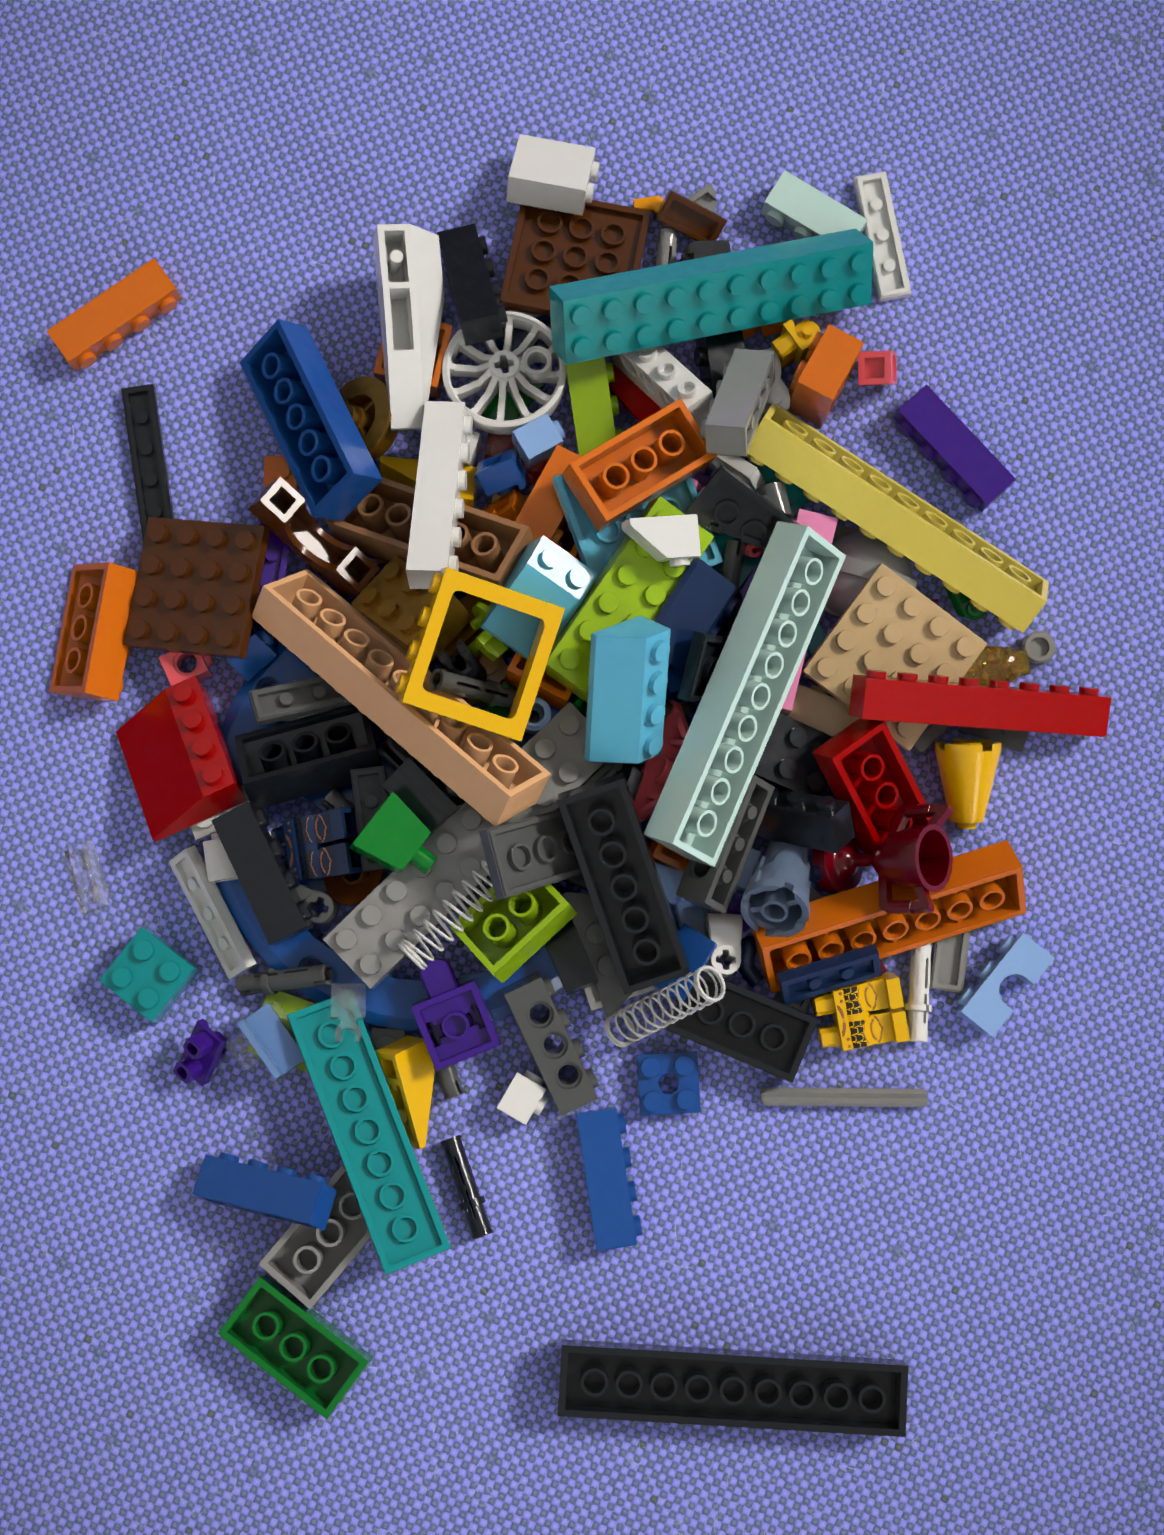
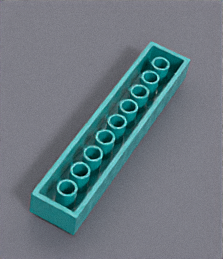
[549,228,873,365]

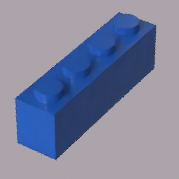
[576,1106,642,1251]
[192,1152,337,1231]

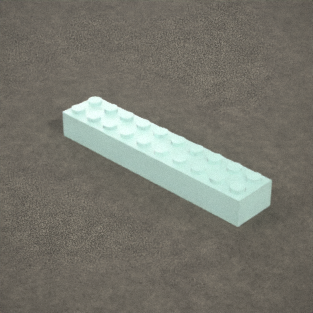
[643,521,846,867]

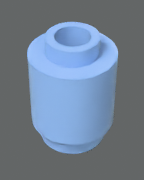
[525,697,551,734]

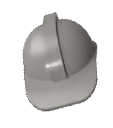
[823,524,918,618]

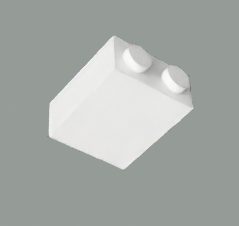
[506,134,600,216]

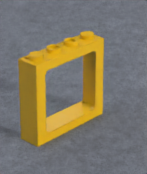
[395,567,565,741]

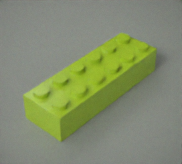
[544,496,714,702]

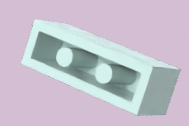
[761,170,868,239]

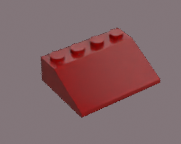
[116,676,248,842]

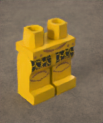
[811,972,910,1051]

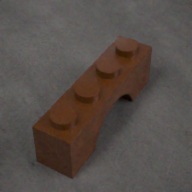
[248,476,380,600]

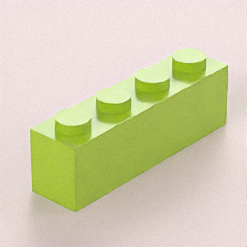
[566,357,622,456]

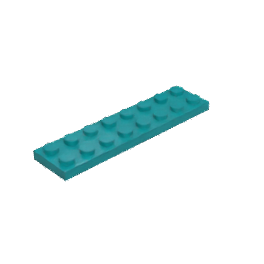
[287,991,451,1276]

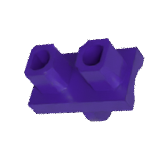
[173,1019,228,1086]

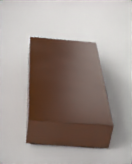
[654,189,727,241]

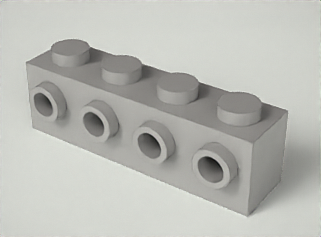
[700,349,775,456]

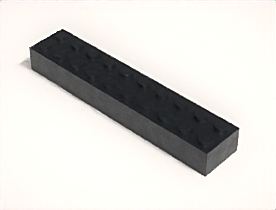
[558,1339,909,1437]

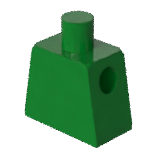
[349,792,437,874]

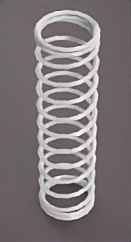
[398,860,493,970]
[605,965,726,1047]

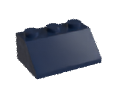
[654,557,743,678]

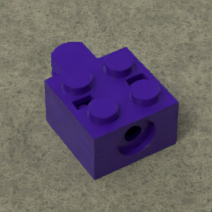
[411,958,501,1071]

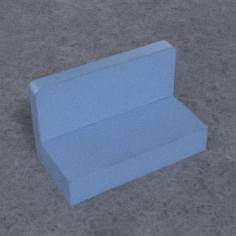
[237,1003,304,1079]

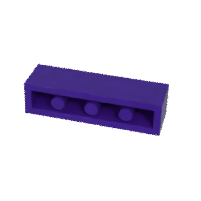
[893,384,1016,513]

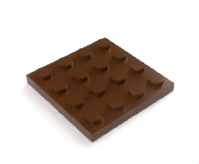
[499,200,651,316]
[123,517,271,660]

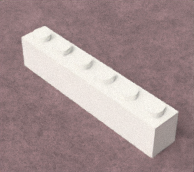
[406,401,473,589]

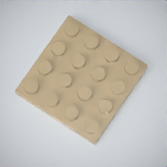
[801,563,988,751]

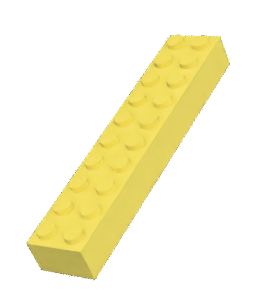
[747,402,1049,633]

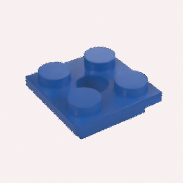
[636,1051,701,1116]

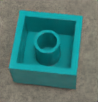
[99,927,201,1023]

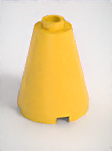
[934,739,1002,829]

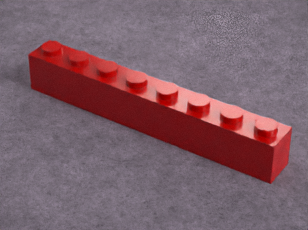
[848,669,1112,737]

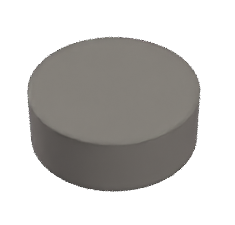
[1021,631,1056,665]

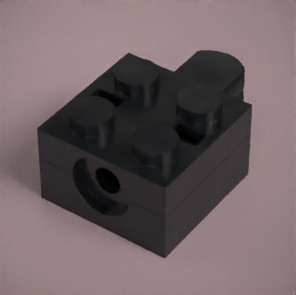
[377,735,466,833]

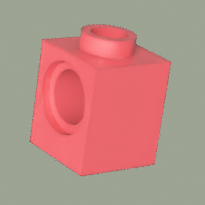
[858,350,897,386]
[158,652,214,686]

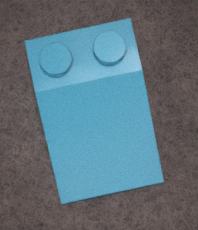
[480,535,598,659]

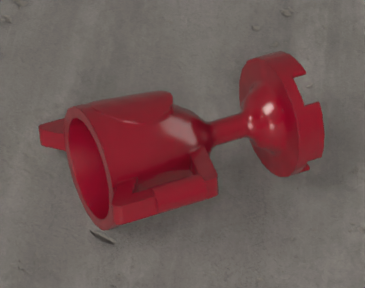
[812,804,953,914]

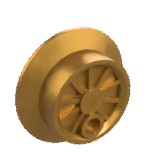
[339,376,398,460]

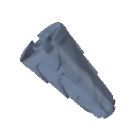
[741,840,811,937]

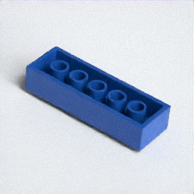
[240,319,383,521]

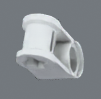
[704,913,742,979]

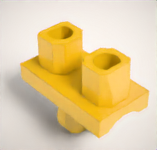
[771,319,821,369]

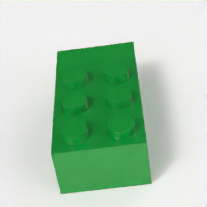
[217,1274,374,1419]

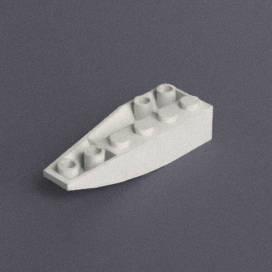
[373,224,445,431]

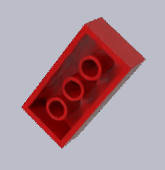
[812,718,932,853]

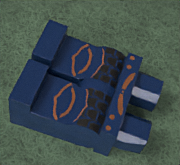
[271,807,365,881]

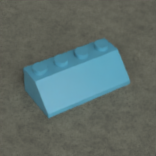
[584,615,671,764]

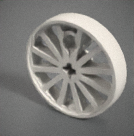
[442,311,567,435]

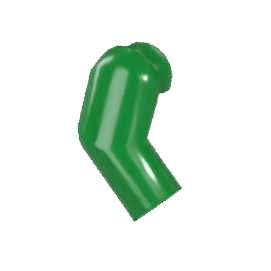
[945,587,985,620]

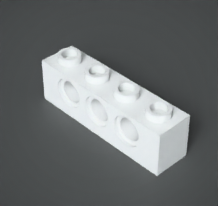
[612,346,713,427]

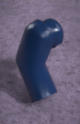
[738,936,765,988]

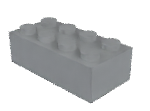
[258,1164,371,1310]

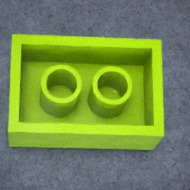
[449,884,578,983]

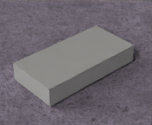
[929,931,971,994]

